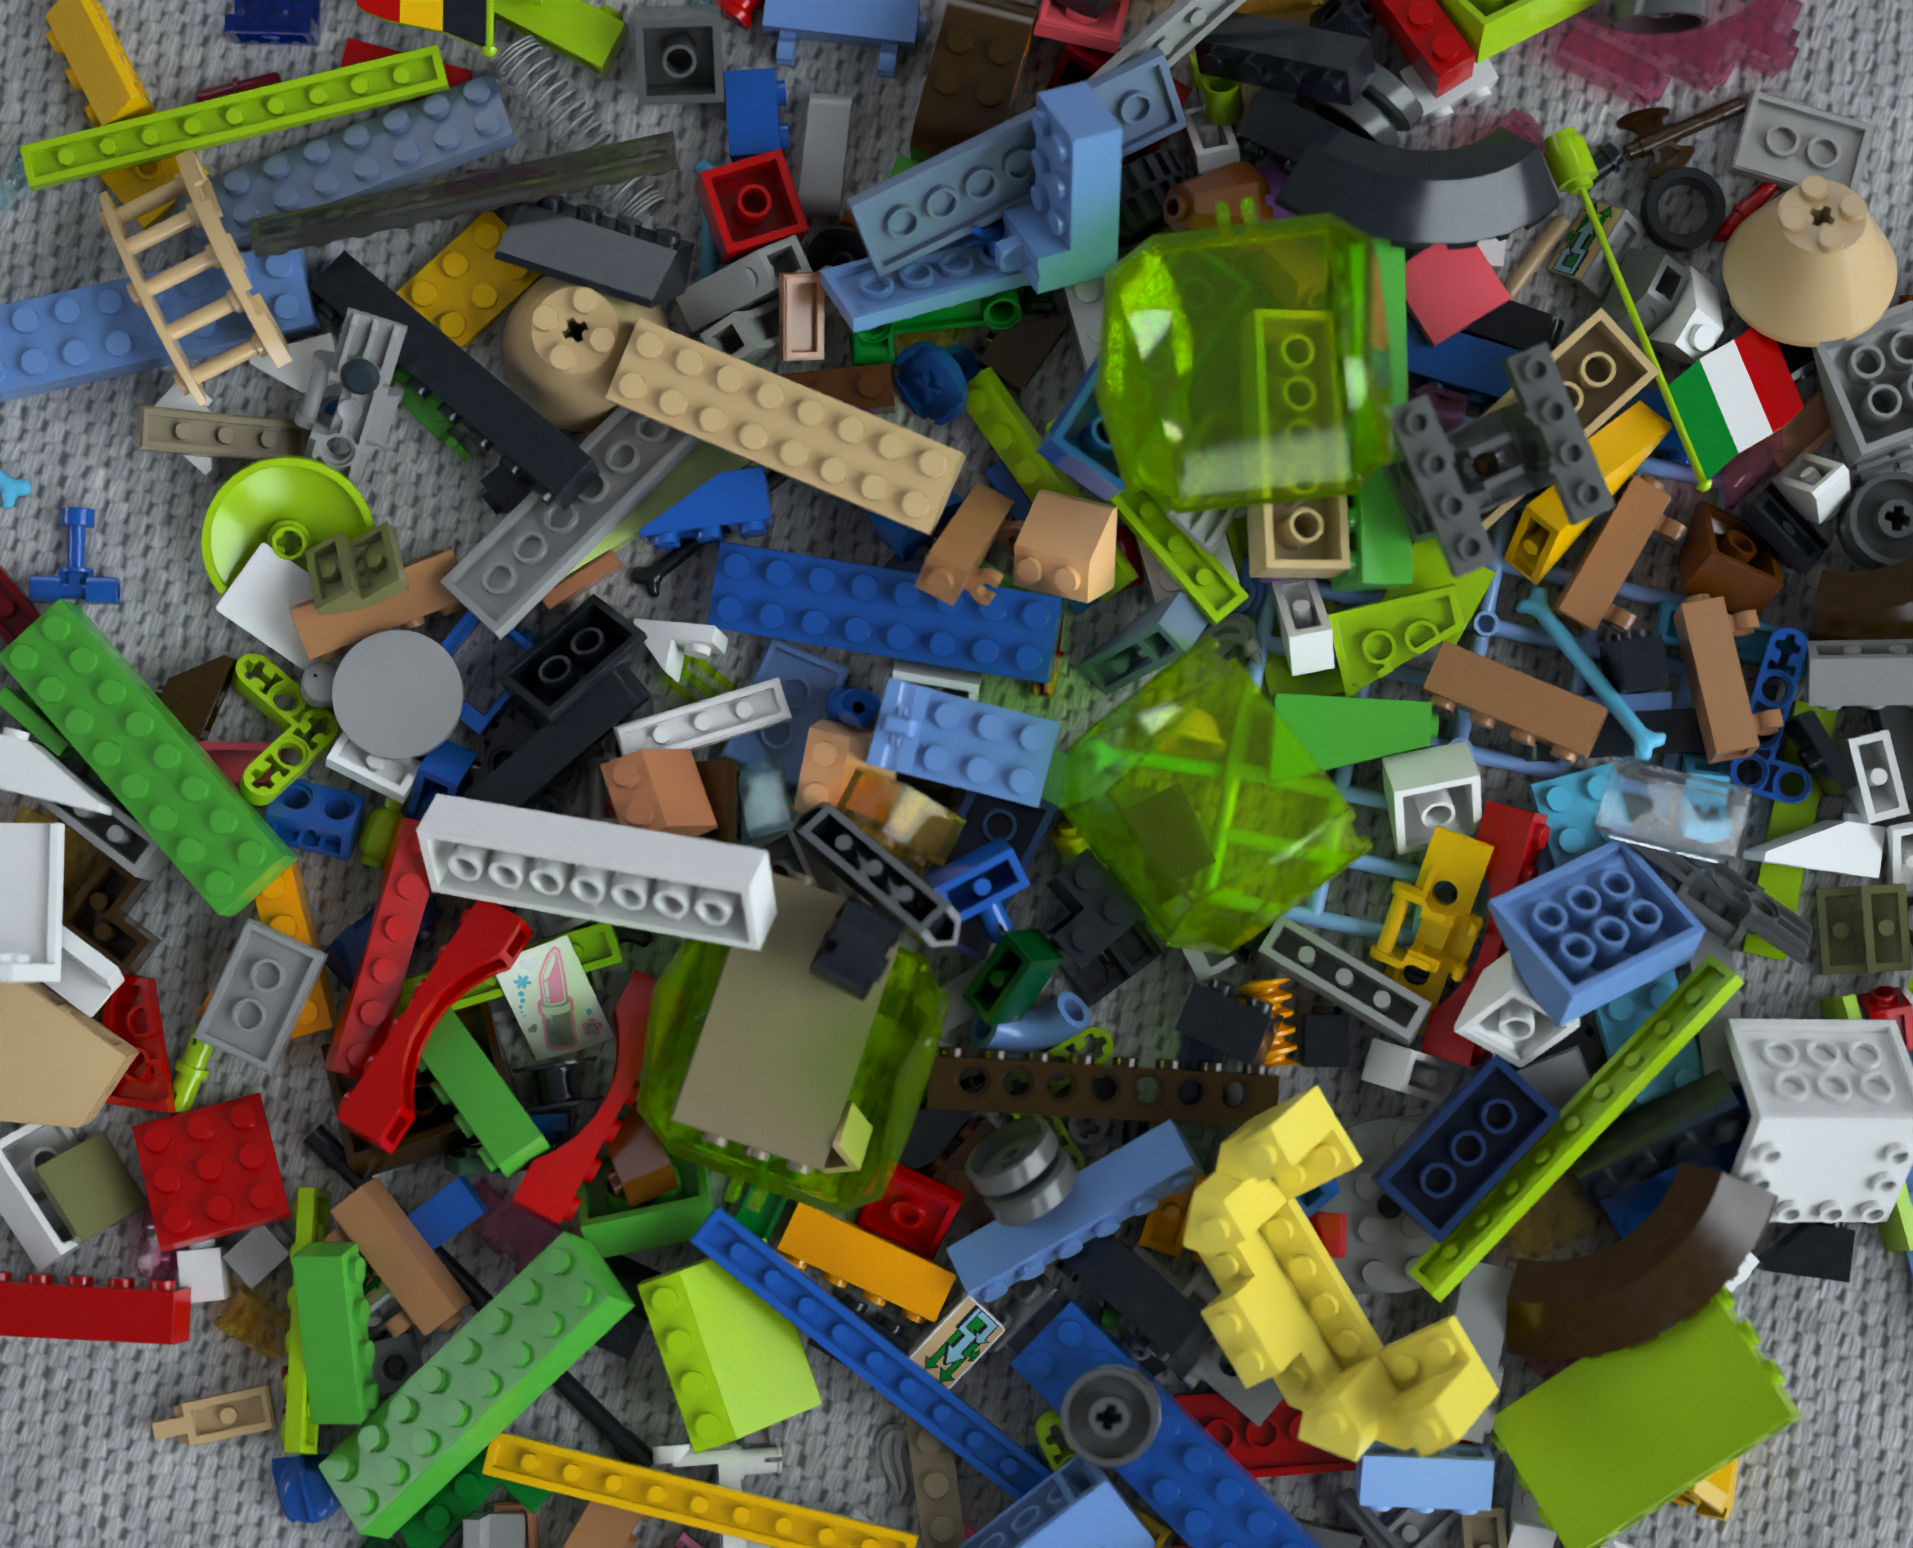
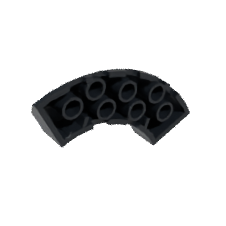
[1274,123,1560,250]

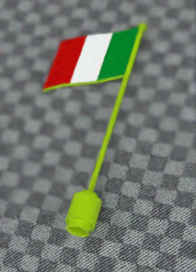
[1543,127,1804,492]

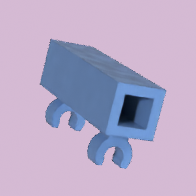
[762,0,928,79]

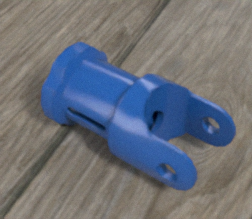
[825,685,882,728]

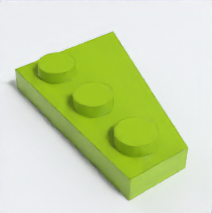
[1327,583,1465,697]

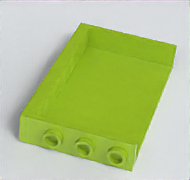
[1490,1285,1803,1548]

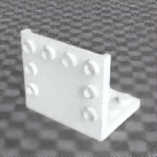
[0,823,65,982]
[1724,1019,1913,1223]

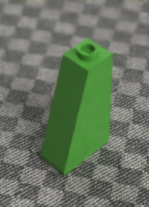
[1267,693,1439,783]

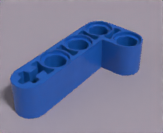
[1728,627,1812,804]

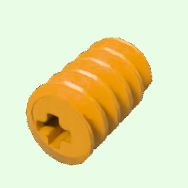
[1237,977,1299,1067]

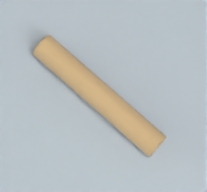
[1504,214,1571,301]

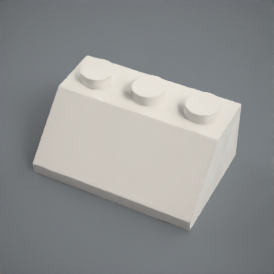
[0,1124,110,1273]

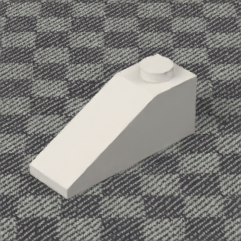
[0,727,113,816]
[1743,813,1886,879]

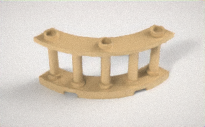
[97,149,293,407]

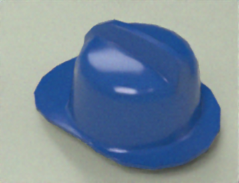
[272,1453,342,1524]

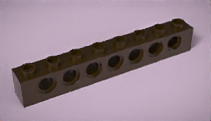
[926,1046,1280,1127]

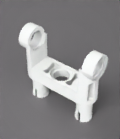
[652,1443,783,1548]

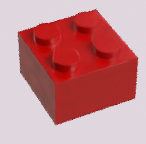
[695,148,809,266]

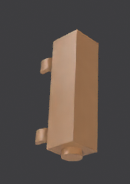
[1551,474,1688,634]
[914,482,1025,606]
[1673,594,1784,764]
[321,1177,472,1338]

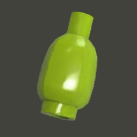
[358,796,404,870]

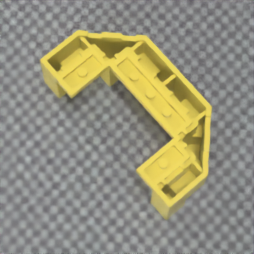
[1183,1085,1500,1462]

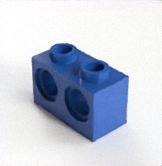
[265,779,365,861]

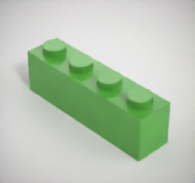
[418,1007,551,1179]
[292,1242,380,1424]

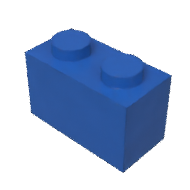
[724,68,790,163]

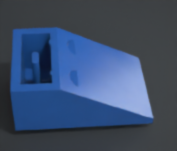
[639,466,775,551]

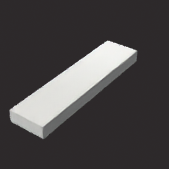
[613,677,792,756]

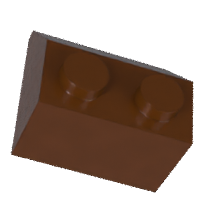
[1676,500,1784,616]

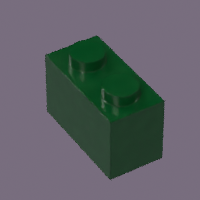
[962,928,1064,1026]

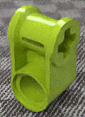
[1188,53,1243,126]

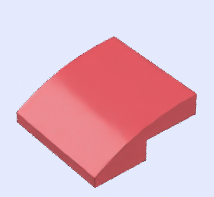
[1405,243,1511,348]

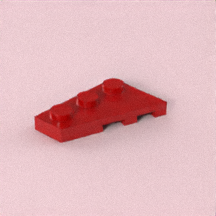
[101,974,176,1113]

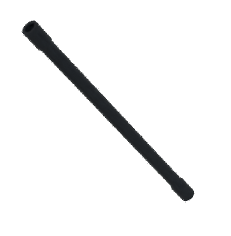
[303,1124,653,1467]

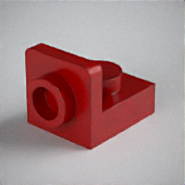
[1857,986,1913,1052]

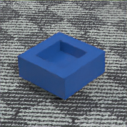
[528,1111,572,1140]

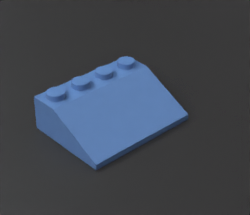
[1487,836,1706,1028]

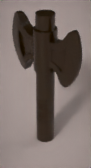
[1616,96,1745,179]

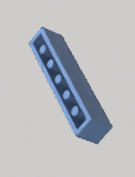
[946,1119,1205,1302]

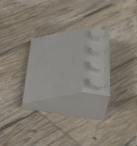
[1812,300,1913,467]

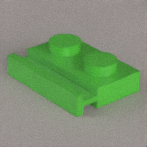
[0,686,78,760]

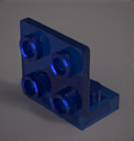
[224,0,321,46]

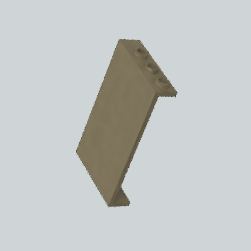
[669,871,903,1176]

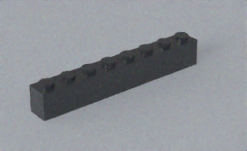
[309,250,600,510]

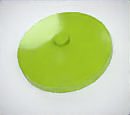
[201,455,375,597]

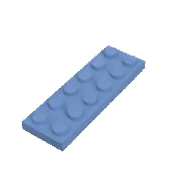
[820,232,1031,333]

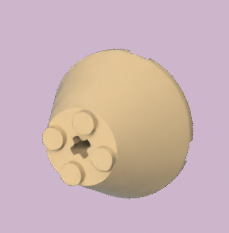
[1722,175,1898,347]
[501,275,670,433]

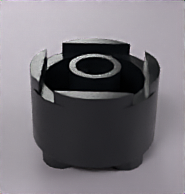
[808,895,905,1001]

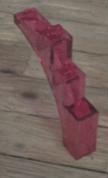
[1553,0,1803,109]

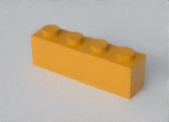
[255,860,339,1039]
[777,1199,957,1325]

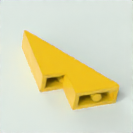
[1503,400,1673,585]

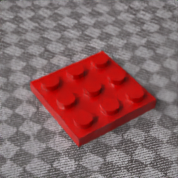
[132,1092,291,1253]

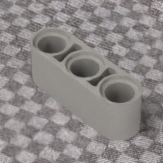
[798,92,854,218]

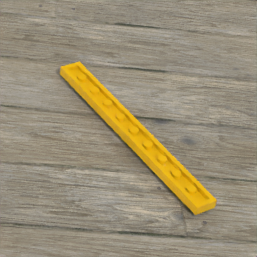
[482,1431,919,1548]

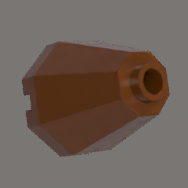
[1162,162,1274,256]

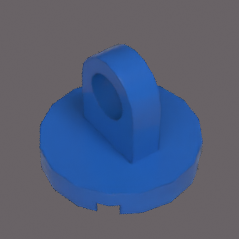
[895,340,979,425]

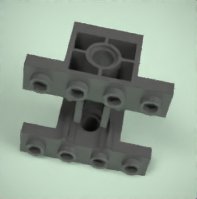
[1380,342,1616,579]

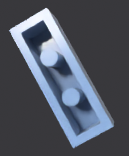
[1354,1440,1495,1515]

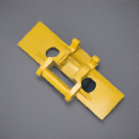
[1369,825,1494,1036]

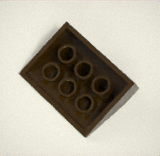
[321,1001,521,1179]

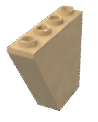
[0,982,140,1128]

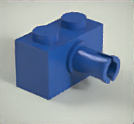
[924,836,1030,943]

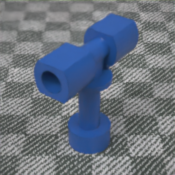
[29,507,121,605]

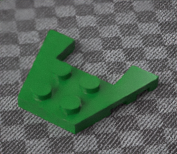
[400,1445,554,1548]

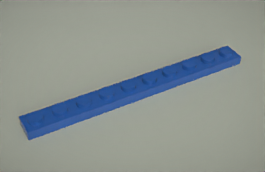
[690,1204,1054,1501]

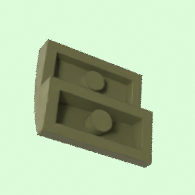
[305,521,408,615]
[1815,883,1912,975]
[32,1132,149,1246]

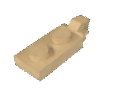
[152,1384,278,1447]

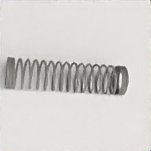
[491,35,665,223]

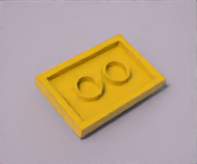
[396,208,544,349]

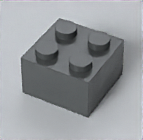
[634,5,724,105]

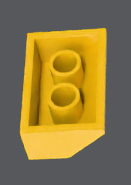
[45,0,154,127]

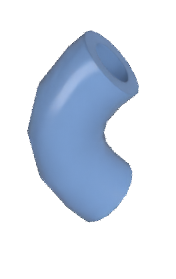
[970,991,1090,1054]

